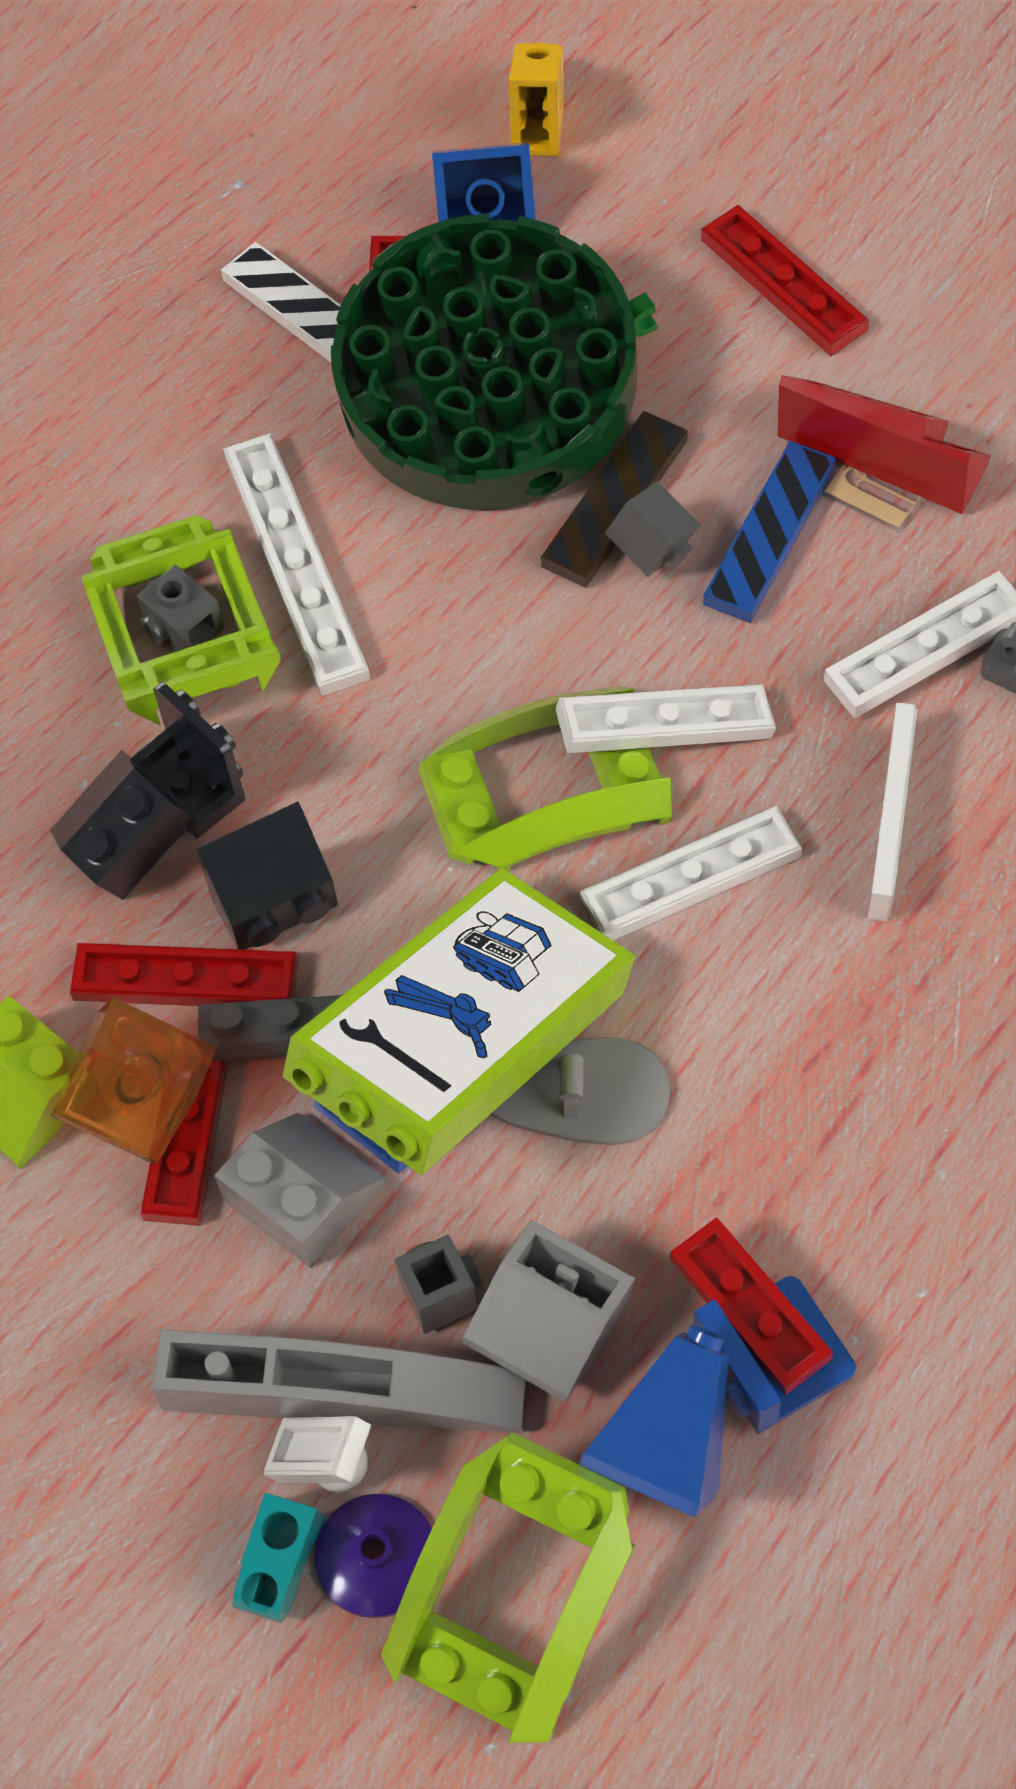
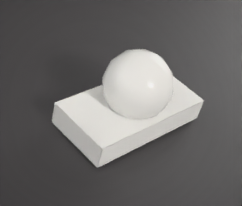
[263,1416,371,1493]

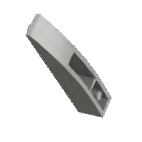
[152,1330,526,1434]

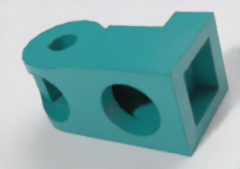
[232,1492,326,1623]

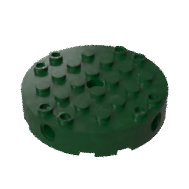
[331,214,638,509]

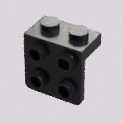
[131,682,246,839]

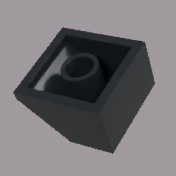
[50,750,195,900]
[196,801,338,950]

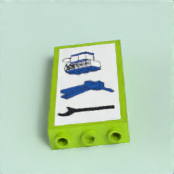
[282,867,636,1176]

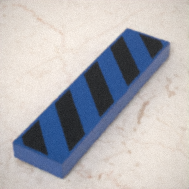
[703,440,836,623]

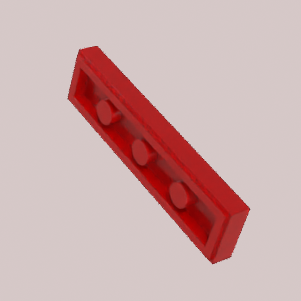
[701,205,869,356]
[70,943,299,1006]

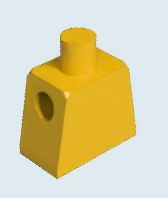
[509,42,564,157]

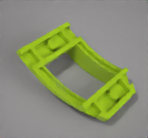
[81,515,281,726]
[418,686,672,872]
[381,1432,636,1743]

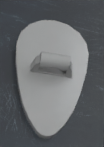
[490,1037,671,1145]

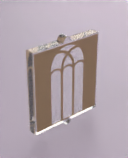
[822,463,927,533]

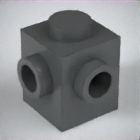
[605,481,700,577]
[137,564,225,652]
[394,1234,482,1334]

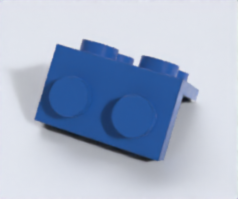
[694,1276,856,1434]

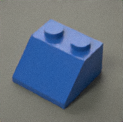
[432,142,535,222]

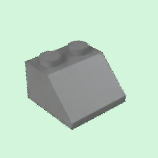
[214,1113,386,1268]

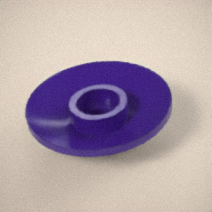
[314,1494,432,1618]

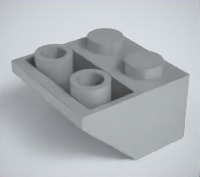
[462,1220,635,1403]

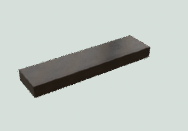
[541,410,688,588]

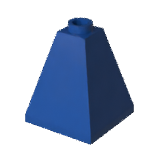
[579,1325,729,1517]

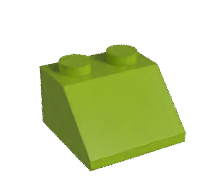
[0,995,101,1169]

